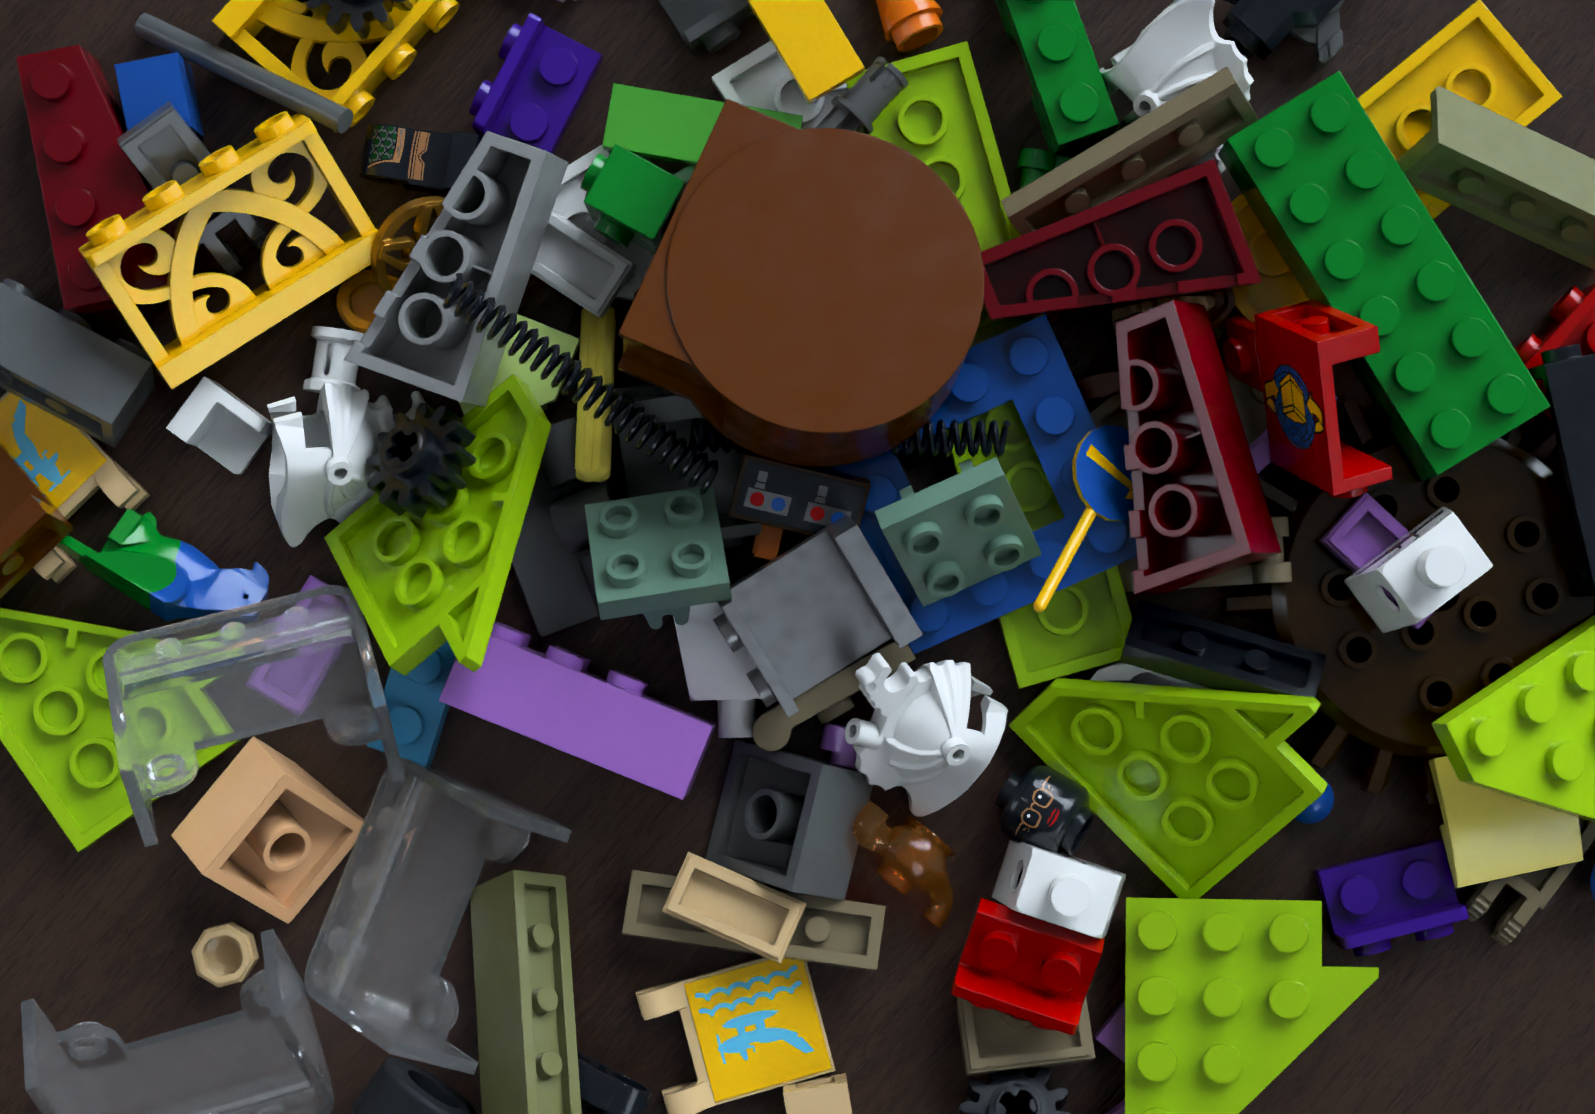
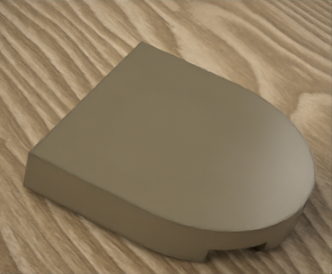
[956,997,1096,1076]

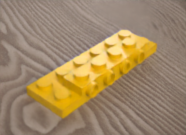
[1231,0,1562,322]

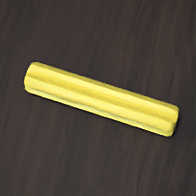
[575,306,616,482]

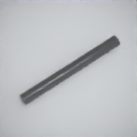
[134,13,353,133]

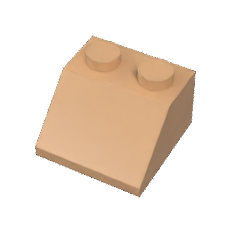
[171,736,370,924]

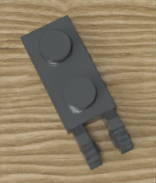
[117,101,268,277]

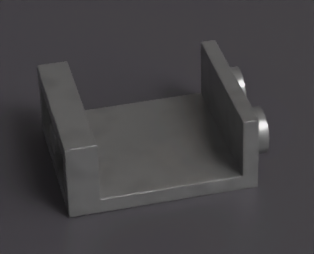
[713,514,923,718]

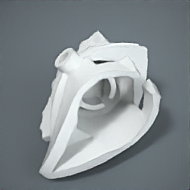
[1100,0,1254,175]
[267,383,426,547]
[845,653,1008,817]

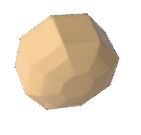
[191,922,259,987]

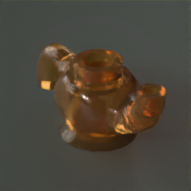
[852,800,956,930]

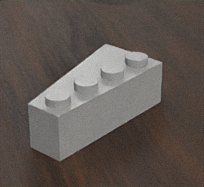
[344,131,569,407]

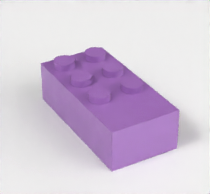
[438,621,717,800]

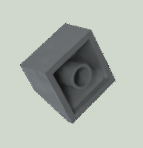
[705,739,873,900]

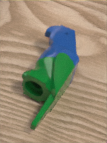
[56,508,269,622]

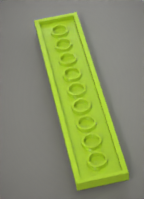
[846,41,1132,689]

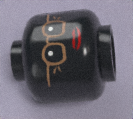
[995,765,1095,856]

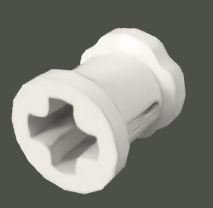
[303,326,364,393]

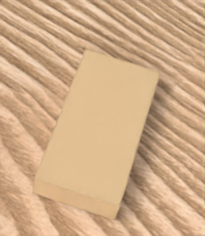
[662,852,807,964]

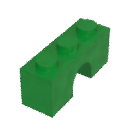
[995,0,1119,155]

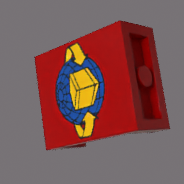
[1254,299,1393,498]

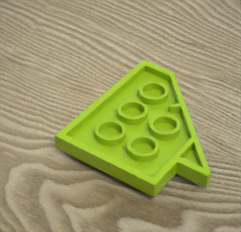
[324,374,551,676]
[0,607,249,852]
[1431,615,1595,822]
[1008,678,1328,899]
[1125,897,1379,1114]

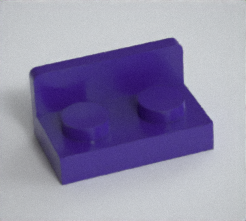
[469,13,603,154]
[1314,839,1469,957]

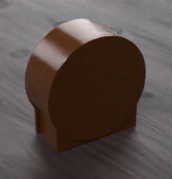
[618,99,985,467]

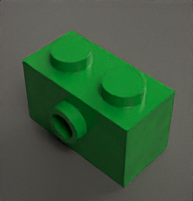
[580,143,686,254]

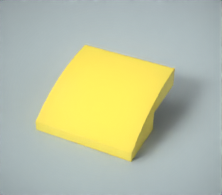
[1429,756,1583,889]

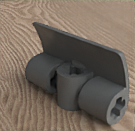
[512,416,627,636]

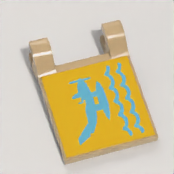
[0,391,150,584]
[635,957,836,1114]

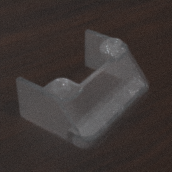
[103,585,405,847]
[304,758,572,1075]
[21,929,334,1114]

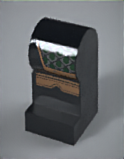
[359,124,482,196]

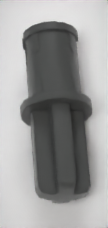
[816,56,908,135]

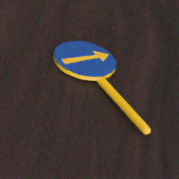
[1033,425,1134,613]

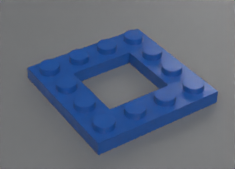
[831,314,1137,654]

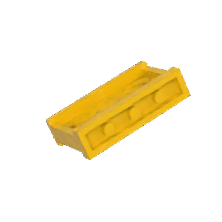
[212,0,460,133]
[78,111,391,389]

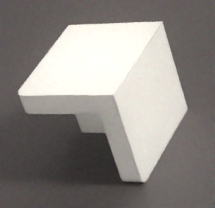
[166,376,272,475]

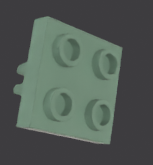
[875,457,1042,607]
[585,485,732,629]

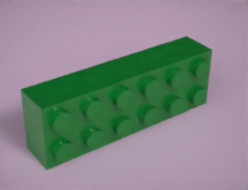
[1218,71,1550,481]

